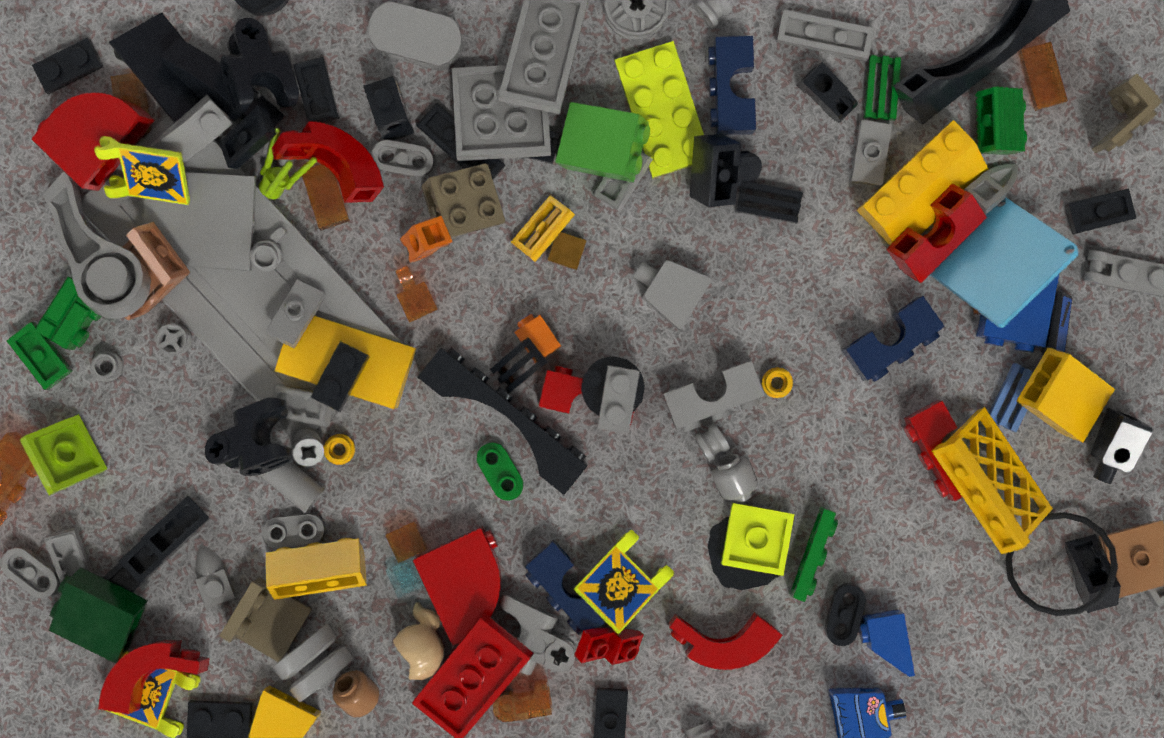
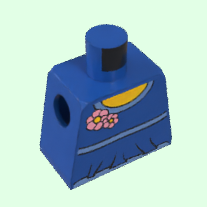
[829,688,906,738]

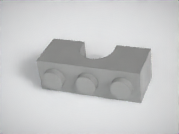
[662,360,765,432]

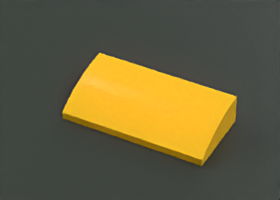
[275,315,416,409]

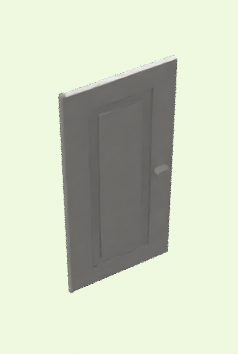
[81,115,404,437]

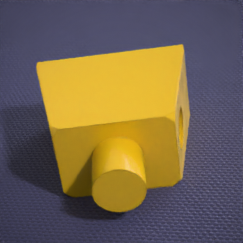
[249,685,322,738]

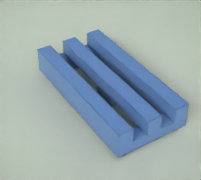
[989,363,1033,432]

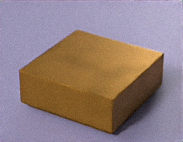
[548,232,587,270]

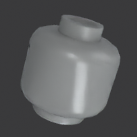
[712,454,758,503]

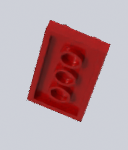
[412,613,534,738]

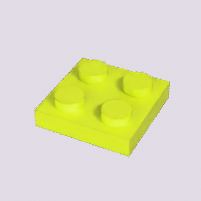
[721,502,795,576]

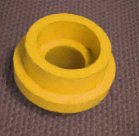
[761,367,793,398]
[324,434,355,465]

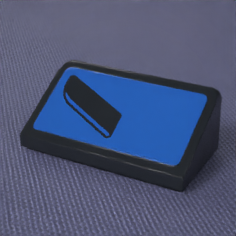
[1041,291,1072,355]

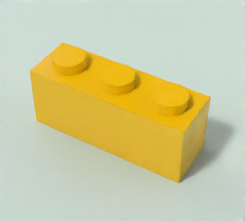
[265,538,367,600]

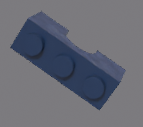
[708,36,756,135]
[841,296,945,382]
[525,539,605,635]

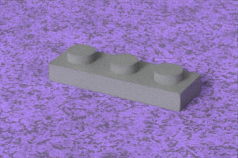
[776,9,875,61]

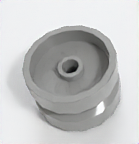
[272,623,355,702]

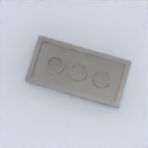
[499,0,588,114]

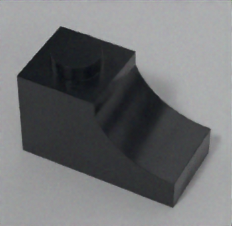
[1065,534,1121,613]

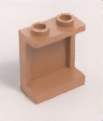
[123,222,190,320]

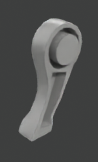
[42,171,151,319]

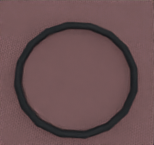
[1005,512,1118,616]

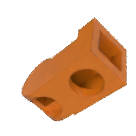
[400,216,452,263]

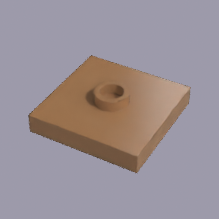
[1099,520,1164,598]

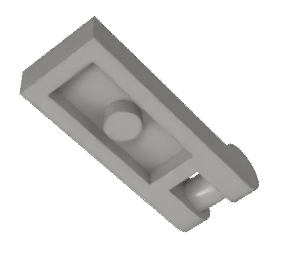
[1083,250,1164,297]

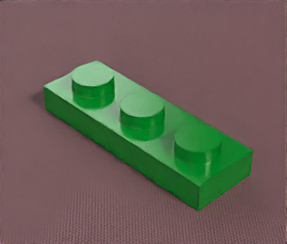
[789,507,838,602]

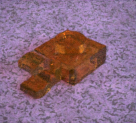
[395,265,438,323]

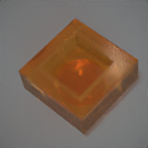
[385,521,428,563]

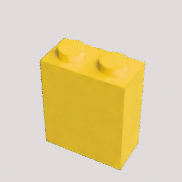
[1016,347,1115,443]

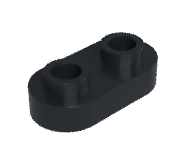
[825,583,866,646]

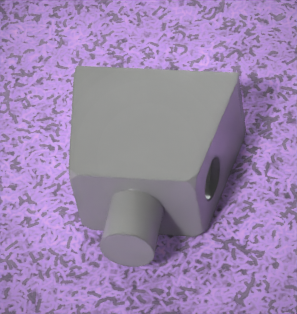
[633,260,713,331]

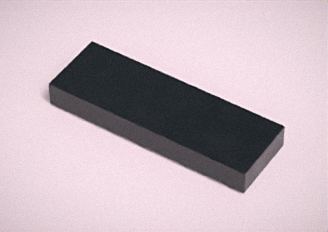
[416,103,506,180]

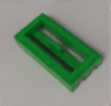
[864,55,901,121]

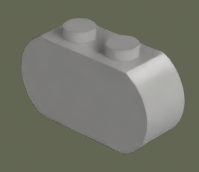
[368,0,463,71]

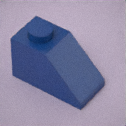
[859,610,915,677]

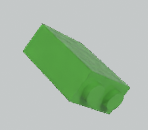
[555,102,650,183]

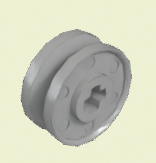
[604,0,670,41]

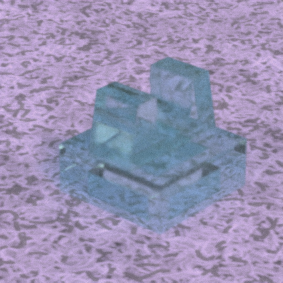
[386,556,424,598]

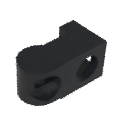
[796,62,858,123]

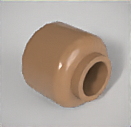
[332,670,380,718]

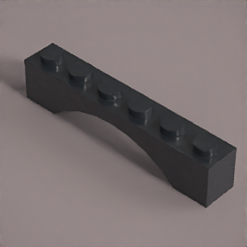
[894,0,1070,125]
[418,348,588,495]

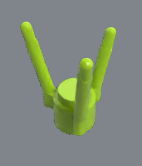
[258,128,317,199]

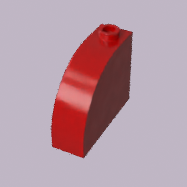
[31,93,155,191]
[413,526,502,646]

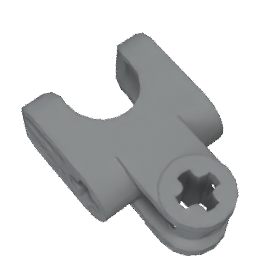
[500,593,576,675]

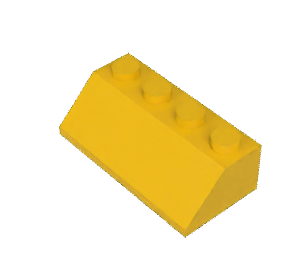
[857,120,989,245]

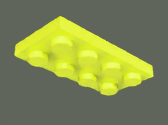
[614,41,704,179]

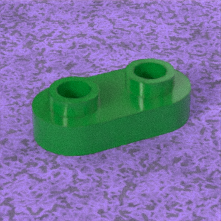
[477,442,524,501]

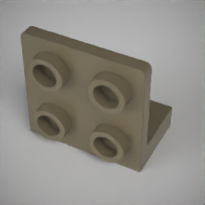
[1092,73,1163,153]
[421,164,505,240]
[219,577,312,662]

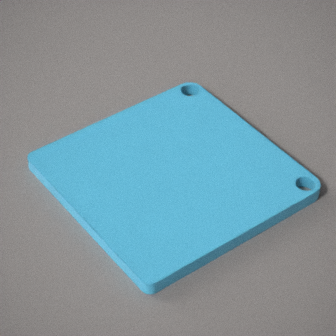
[930,198,1079,328]

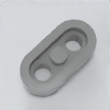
[371,140,434,178]
[262,513,326,549]
[1,547,61,598]

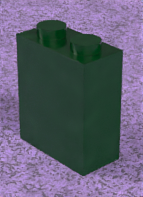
[49,567,148,664]

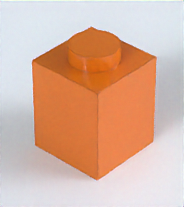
[514,314,561,364]

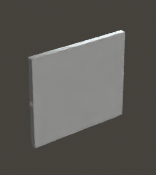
[142,172,256,271]

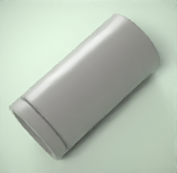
[259,462,325,513]

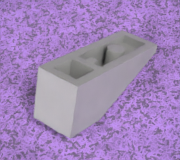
[148,95,233,163]

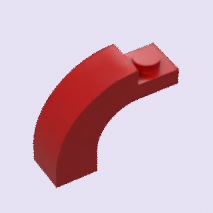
[271,121,384,203]
[668,612,783,670]
[98,640,210,714]

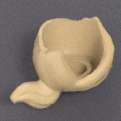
[393,602,444,681]

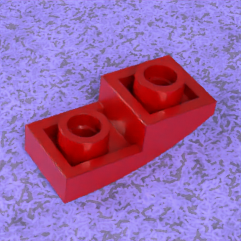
[574,628,644,665]

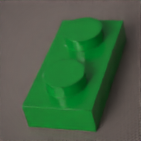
[7,322,73,390]

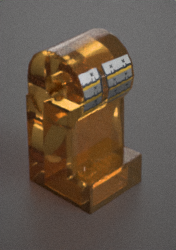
[493,679,553,722]

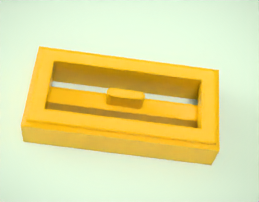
[511,195,575,262]

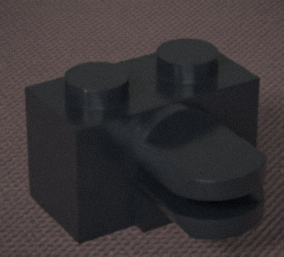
[689,134,762,207]

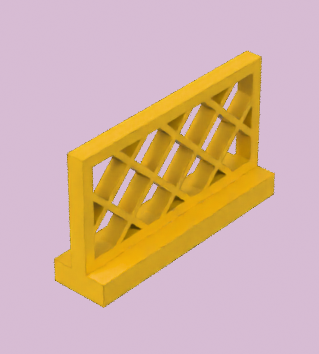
[932,407,1053,554]

